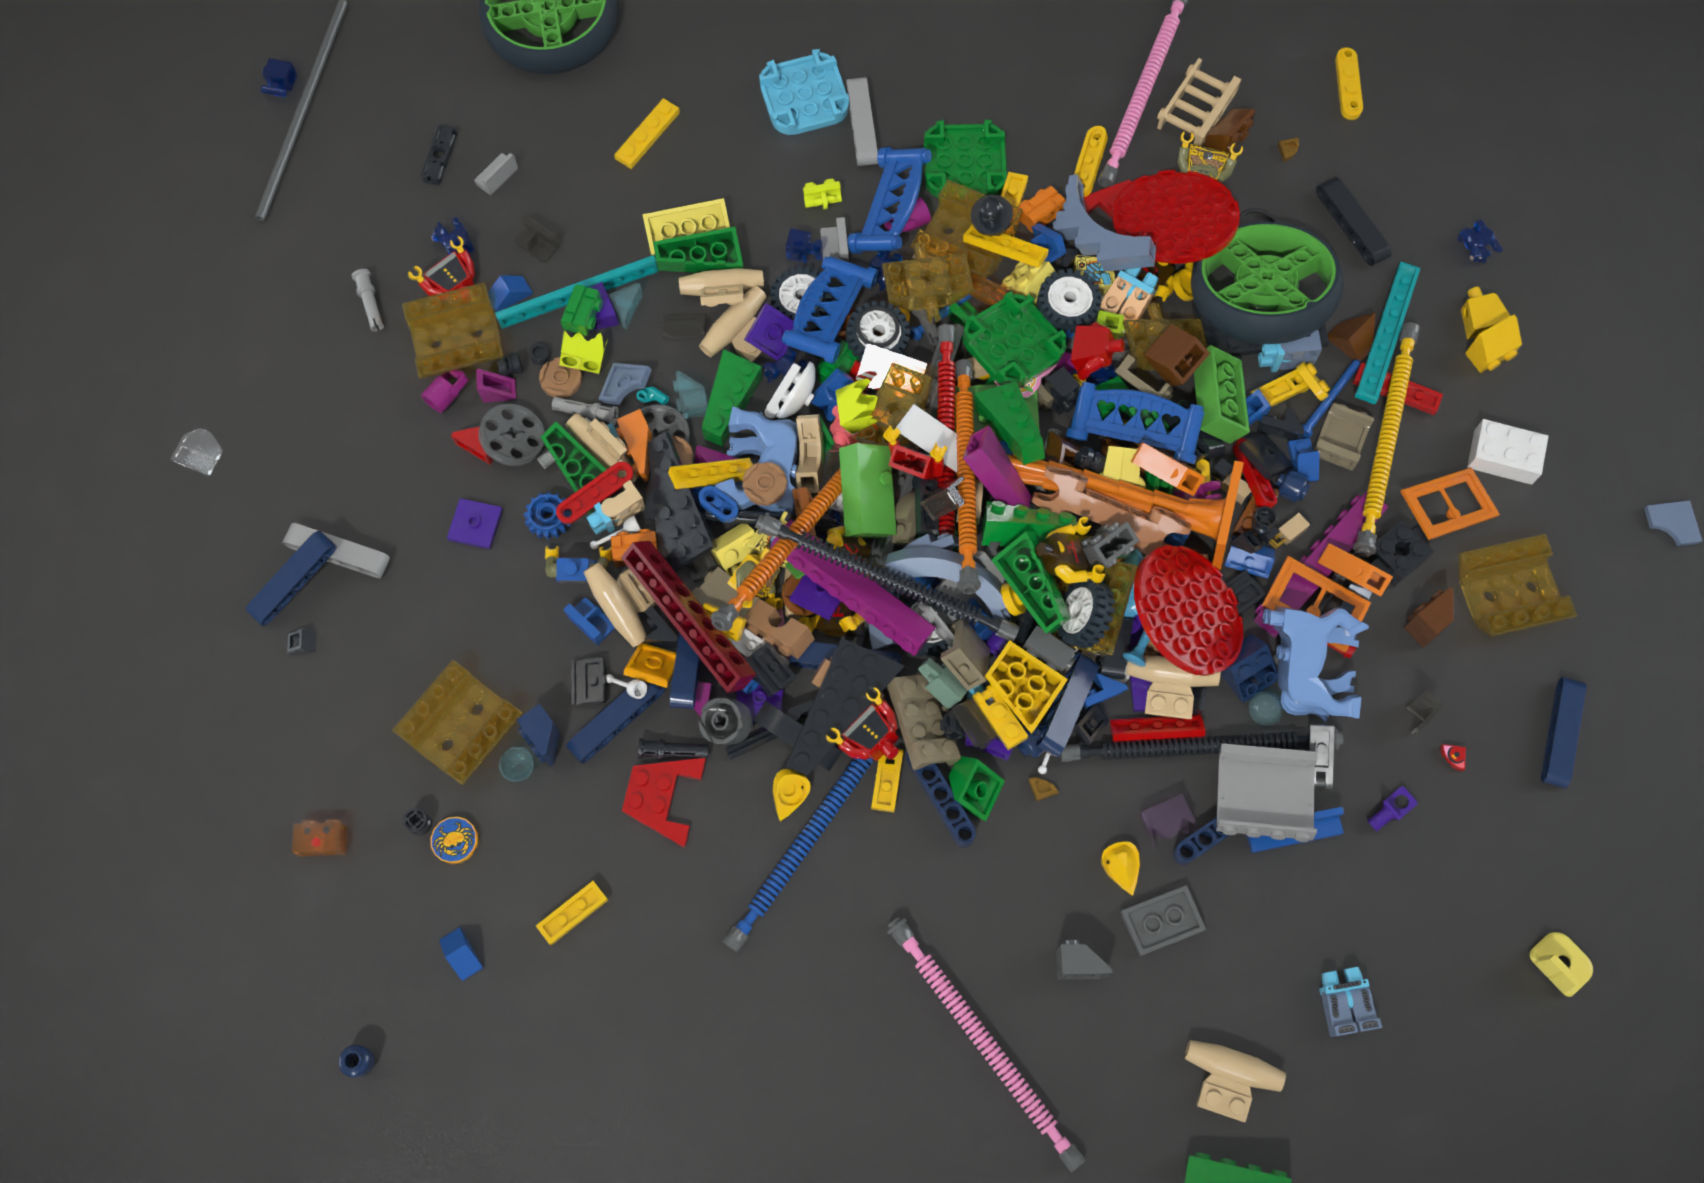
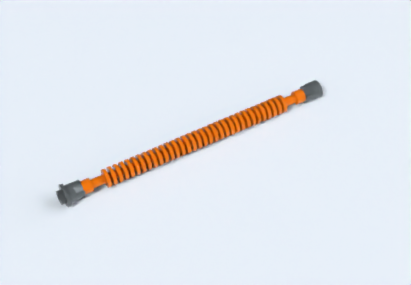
[955,359,981,594]
[711,443,867,631]

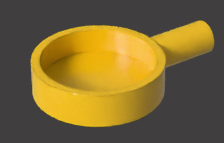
[1173,262,1194,301]
[1001,582,1026,616]

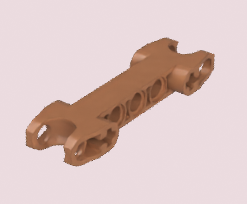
[1032,466,1192,555]

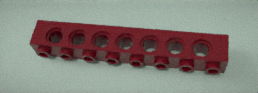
[621,541,756,693]

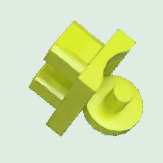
[803,178,842,210]

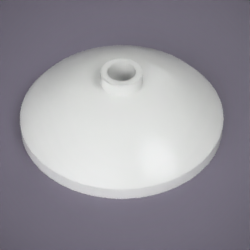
[776,362,815,419]

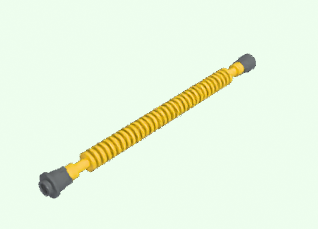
[1353,322,1420,557]

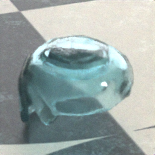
[1248,691,1284,726]
[499,747,535,782]

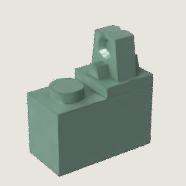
[918,658,967,709]

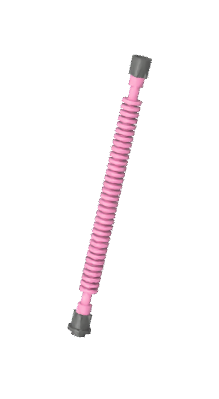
[1097,0,1190,188]
[887,917,1086,1172]

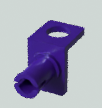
[1367,786,1418,832]

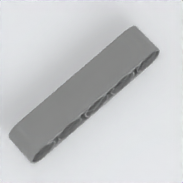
[846,77,878,166]
[282,523,391,578]

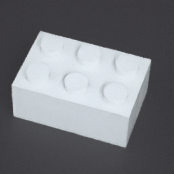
[1467,419,1548,485]

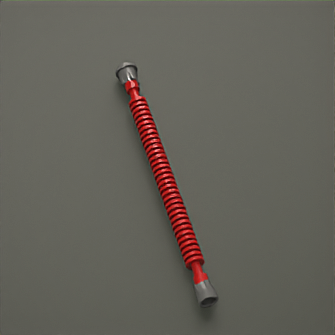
[935,324,955,582]

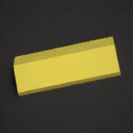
[643,198,730,256]

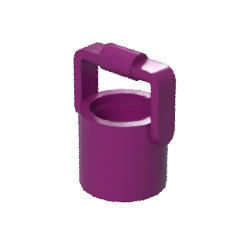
[884,197,931,233]
[420,368,469,414]

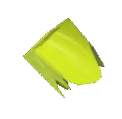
[559,331,608,374]
[836,379,877,435]

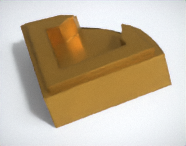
[1277,137,1299,162]
[1028,777,1059,802]

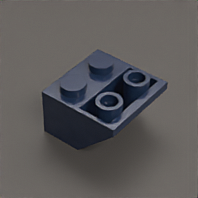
[1221,634,1278,703]
[517,704,560,767]

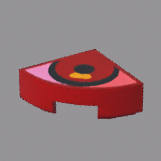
[1440,744,1466,771]

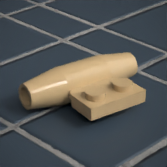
[679,268,764,307]
[699,286,767,362]
[565,413,639,483]
[583,562,657,647]
[1126,655,1221,720]
[1184,1040,1286,1123]

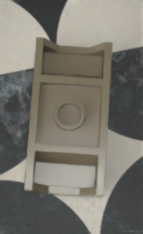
[887,675,961,770]

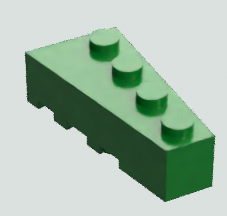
[653,227,744,273]
[702,349,763,447]
[974,381,1045,465]
[541,422,611,515]
[981,501,1077,547]
[991,531,1071,634]
[1185,1152,1292,1183]

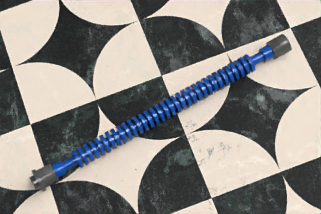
[722,714,900,953]

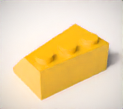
[985,640,1068,734]

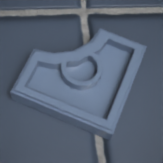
[599,363,651,405]
[1644,500,1702,546]

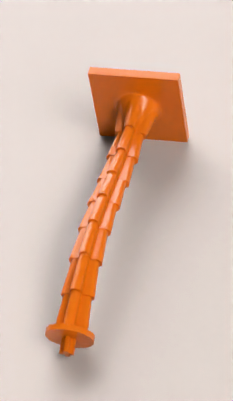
[936,454,1244,571]

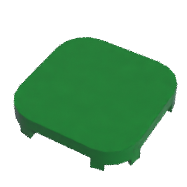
[924,119,1007,199]
[962,291,1066,387]

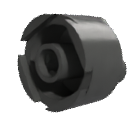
[699,698,753,745]

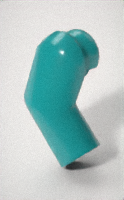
[636,387,670,405]

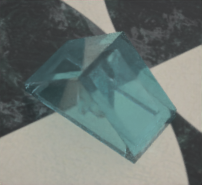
[609,283,643,329]

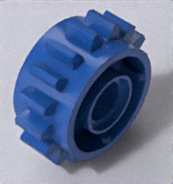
[524,492,572,540]

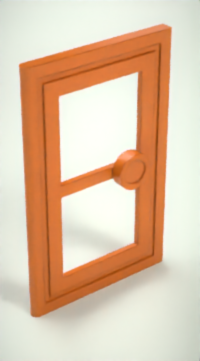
[1401,467,1500,540]
[1261,556,1371,653]

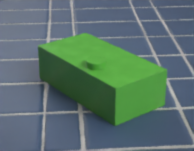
[1194,345,1250,444]
[839,443,897,539]

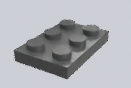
[1120,885,1206,957]

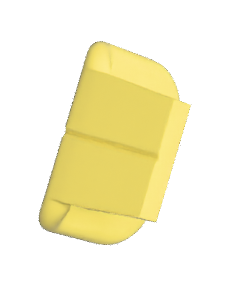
[1099,446,1146,488]
[1529,932,1593,997]

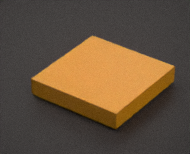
[624,643,676,688]

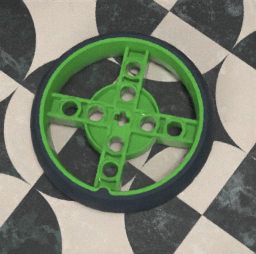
[479,0,618,74]
[1191,222,1344,344]

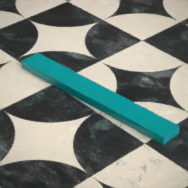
[495,255,658,329]
[1355,261,1421,404]

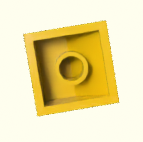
[1465,315,1522,373]

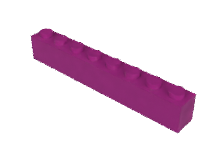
[1254,491,1388,638]
[770,520,936,656]

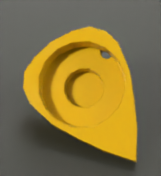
[773,769,811,822]
[1101,842,1140,896]

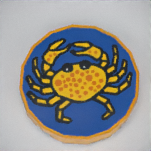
[430,817,478,864]

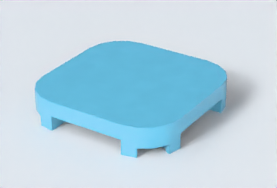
[759,49,849,135]

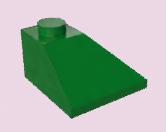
[949,756,1005,822]

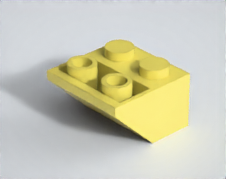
[998,261,1056,308]
[711,523,759,577]

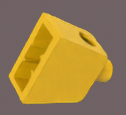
[1461,287,1510,339]

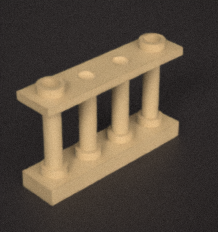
[1157,58,1242,146]

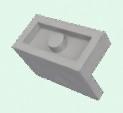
[474,153,518,196]
[820,217,848,262]

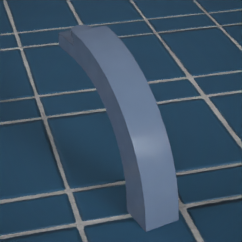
[869,533,959,650]
[885,547,1013,622]

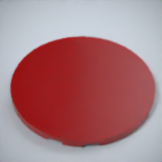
[1112,170,1240,264]
[1134,545,1243,676]

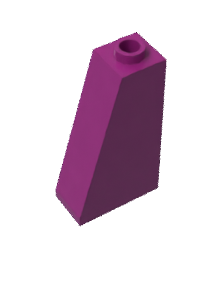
[963,425,1031,508]

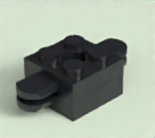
[1365,520,1434,587]

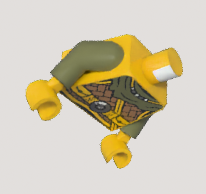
[1177,132,1243,183]
[727,546,783,609]

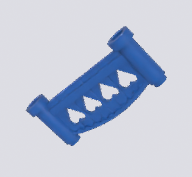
[847,147,931,254]
[782,256,879,364]
[1065,382,1204,465]

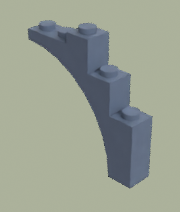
[1053,174,1156,272]

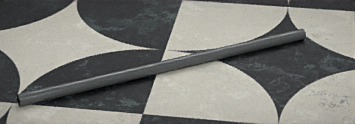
[255,0,348,221]

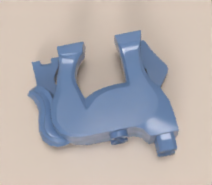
[715,407,799,516]
[1262,606,1369,722]

